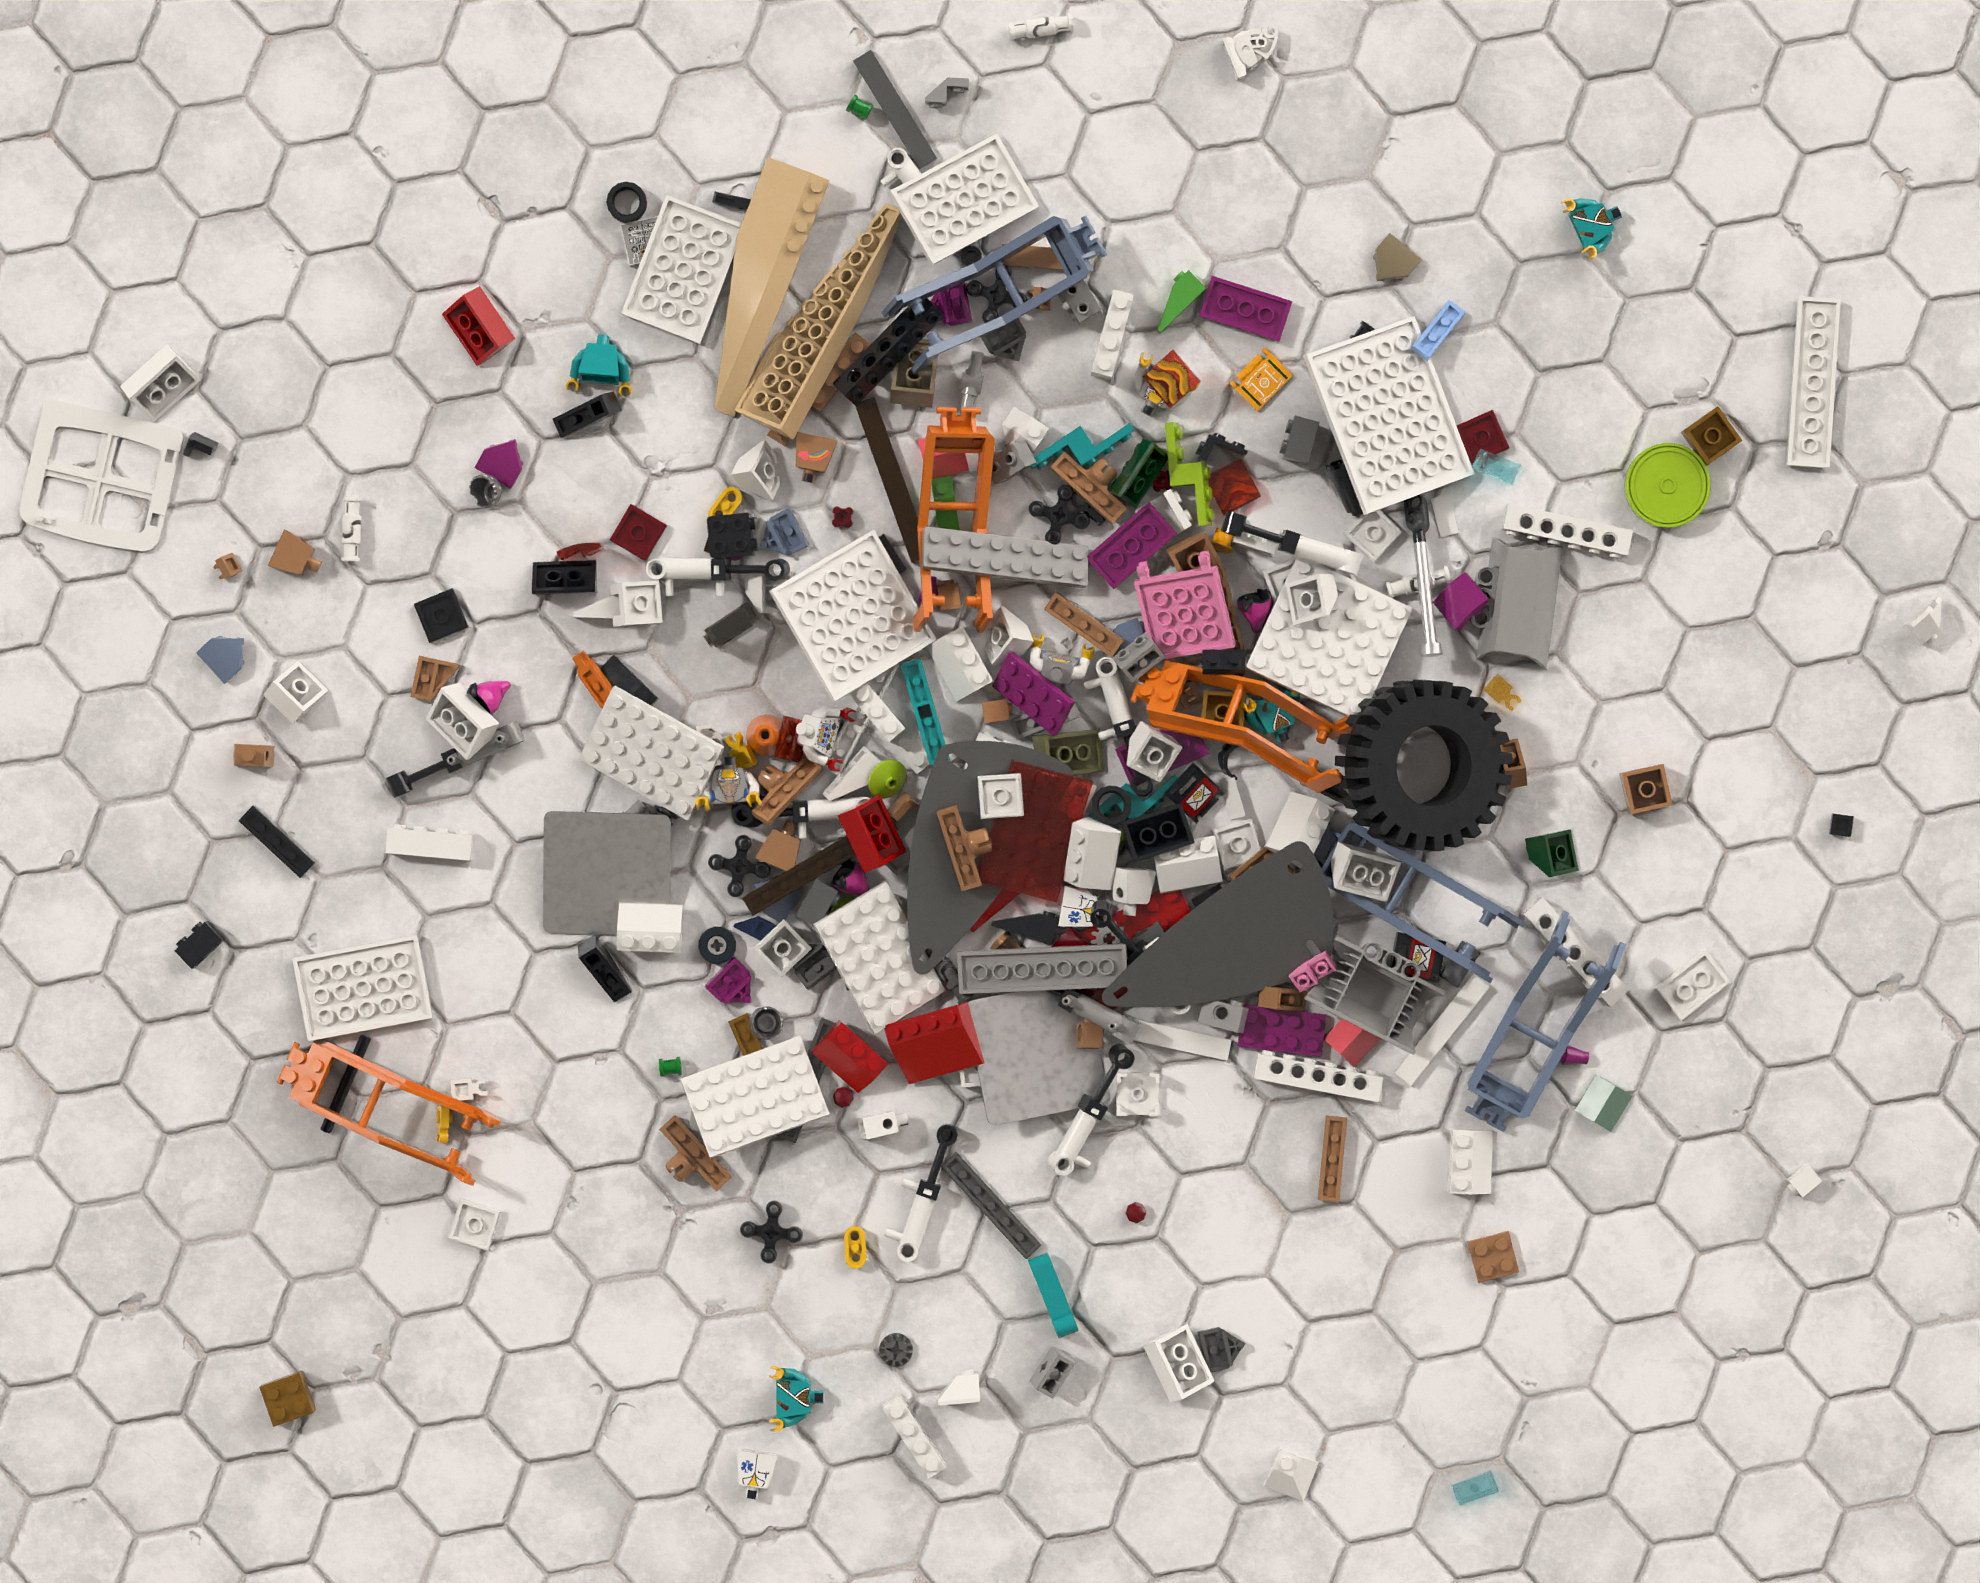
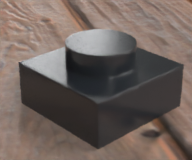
[1829,813,1854,837]

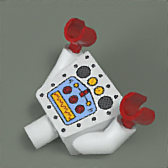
[796,706,856,772]

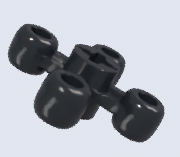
[966,264,1028,323]
[1028,484,1090,545]
[708,835,771,897]
[740,1200,803,1264]

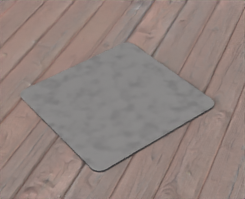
[543,811,671,935]
[968,989,1108,1125]

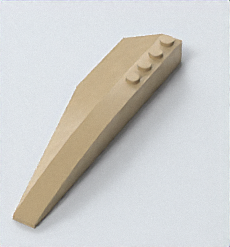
[714,157,830,417]
[734,203,902,440]

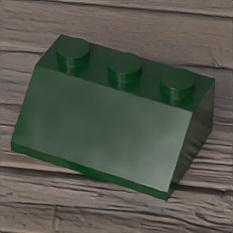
[1109,438,1168,509]

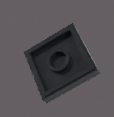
[414,588,469,643]

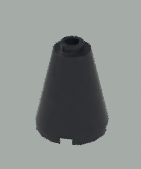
[1325,459,1363,516]

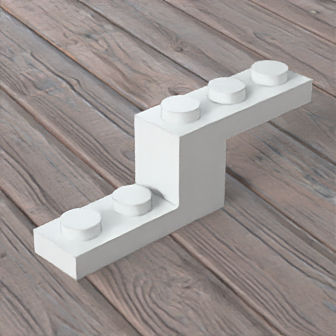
[848,682,929,774]

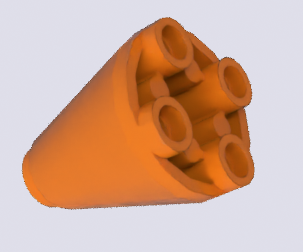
[746,715,785,757]

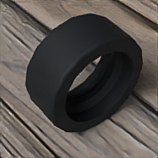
[606,182,647,223]
[1091,786,1131,825]

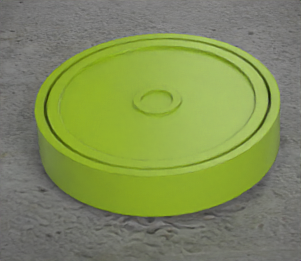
[1624,443,1711,528]

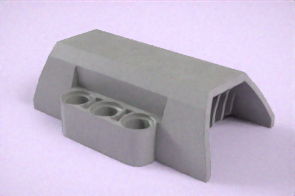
[1470,538,1563,668]
[1304,936,1446,1055]

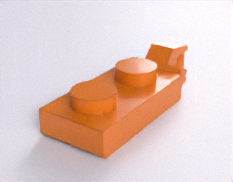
[572,651,613,708]

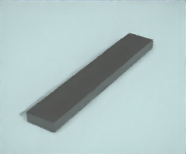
[853,50,937,169]
[776,1018,836,1143]
[941,1152,1041,1259]

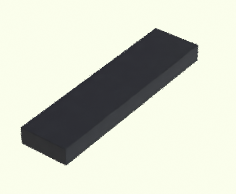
[239,805,315,878]

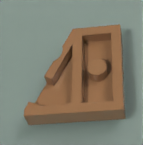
[410,656,460,701]

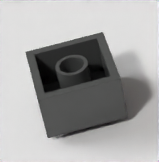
[1279,415,1320,465]
[795,878,841,926]

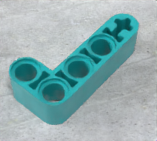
[1028,1252,1079,1339]

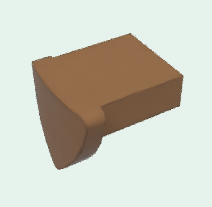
[887,792,920,822]
[990,931,1021,950]

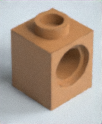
[1077,1018,1103,1049]

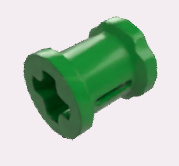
[846,94,874,121]
[659,1056,682,1077]

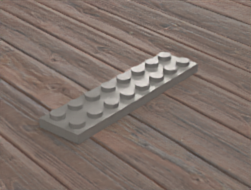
[921,526,1088,588]
[957,944,1128,994]

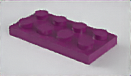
[1199,276,1292,342]
[1087,501,1177,589]
[992,652,1075,736]
[1115,715,1209,787]
[1237,1005,1326,1056]

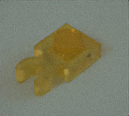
[1483,674,1521,711]

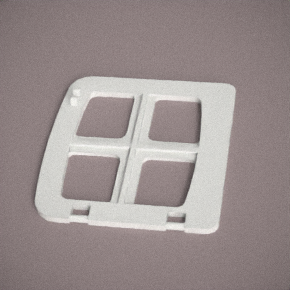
[20,399,184,552]

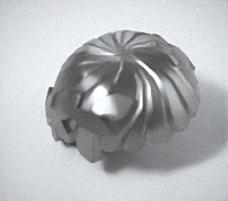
[469,474,502,508]
[750,1006,783,1040]

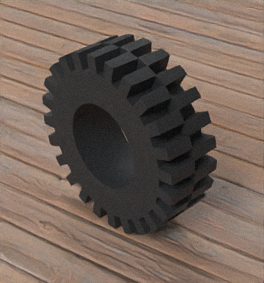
[1335,679,1513,851]

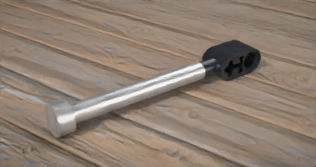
[1404,495,1442,657]

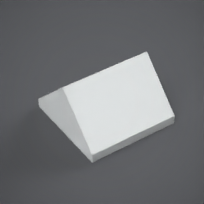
[753,919,812,977]

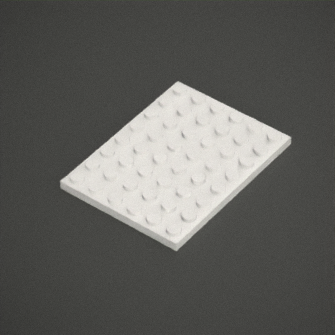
[1303,316,1474,515]

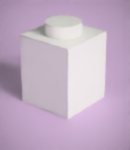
[1786,1164,1822,1197]

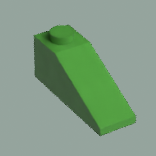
[1157,270,1206,334]
[932,476,960,531]

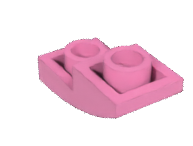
[1289,951,1337,992]

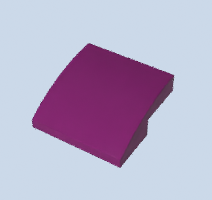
[1433,572,1490,631]

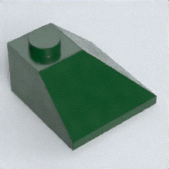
[1525,829,1579,877]

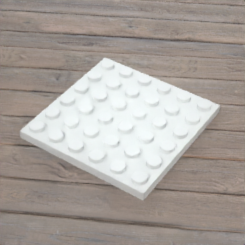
[769,530,937,702]
[1245,556,1413,716]

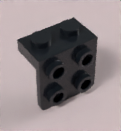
[1195,432,1248,462]
[707,513,758,558]
[1202,649,1245,677]

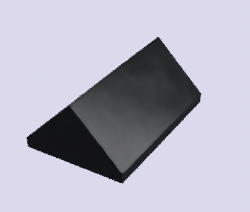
[532,560,598,595]
[1121,803,1195,863]

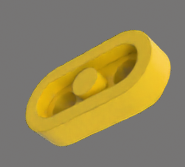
[708,487,742,516]
[844,1226,866,1269]

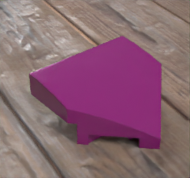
[931,282,973,326]
[474,439,523,489]
[705,956,751,1004]

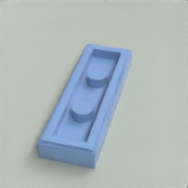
[1411,300,1465,361]

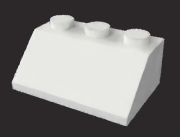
[120,344,201,422]
[926,626,993,702]
[426,683,499,760]
[1264,792,1335,868]
[1063,817,1121,890]
[1153,836,1223,894]
[1331,842,1401,902]
[617,903,683,953]
[1448,1129,1493,1194]
[1143,1324,1214,1402]

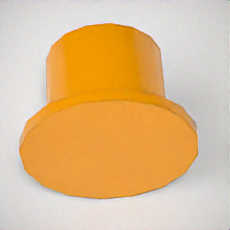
[1210,528,1234,554]

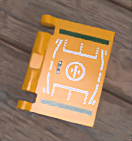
[1229,347,1293,412]

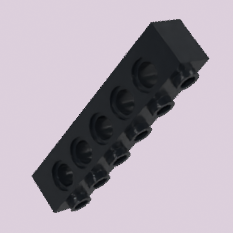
[833,298,945,406]

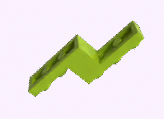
[1165,422,1214,526]

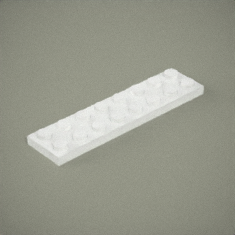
[1786,296,1841,468]

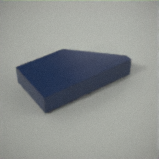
[733,916,777,941]

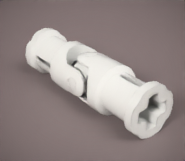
[1008,13,1074,41]
[341,497,362,562]
[1385,566,1451,599]

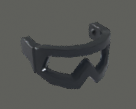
[1218,743,1240,780]

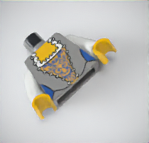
[1135,352,1200,417]
[1030,633,1095,685]
[696,757,762,811]

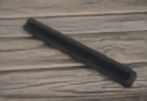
[320,1035,371,1134]

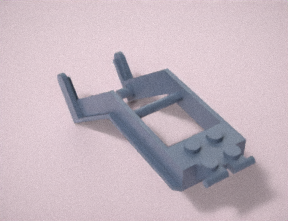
[881,216,1107,374]
[1314,822,1526,983]
[1465,910,1626,1132]

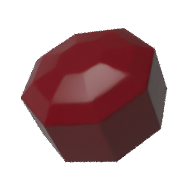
[833,1087,854,1108]
[1125,1202,1146,1223]

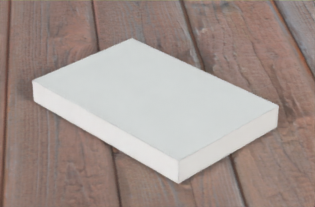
[1655,949,1731,1021]

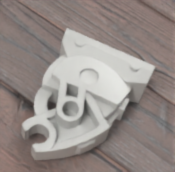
[1221,24,1279,81]

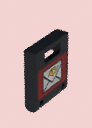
[1164,763,1225,824]
[1390,932,1446,983]

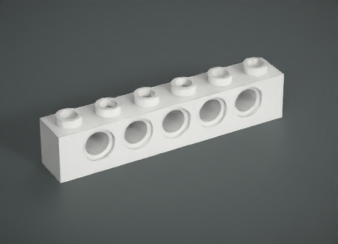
[1502,503,1633,559]
[1522,897,1629,1007]
[1253,1050,1383,1102]

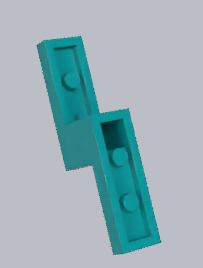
[1030,423,1134,470]
[900,658,950,765]
[1085,775,1178,821]

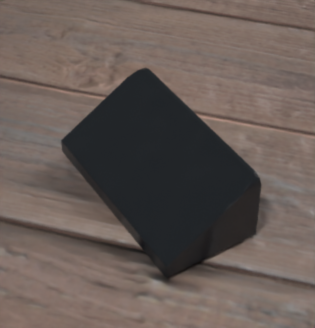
[1439,941,1481,988]

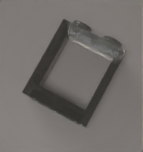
[703,602,760,649]

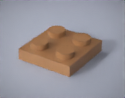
[1467,1231,1519,1283]

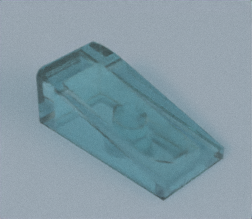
[1472,449,1521,484]
[1451,1470,1499,1505]

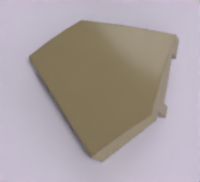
[1373,233,1422,281]

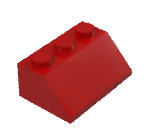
[442,286,515,366]
[837,794,907,873]
[811,1020,888,1093]

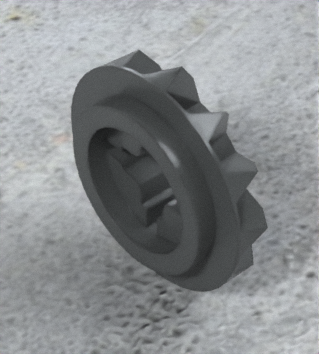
[879,1333,913,1367]

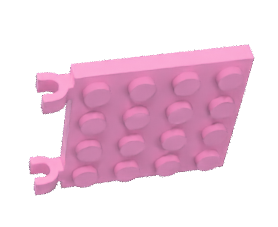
[1134,551,1236,660]

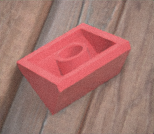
[918,438,969,479]
[1324,1019,1381,1067]

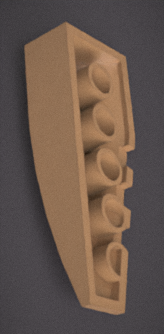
[1165,532,1246,653]

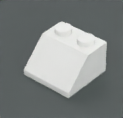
[263,661,328,724]
[1127,721,1183,782]

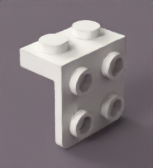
[1135,489,1193,536]

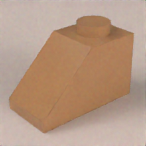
[937,579,961,611]
[981,699,1013,724]
[1500,739,1527,789]
[1258,986,1307,1012]

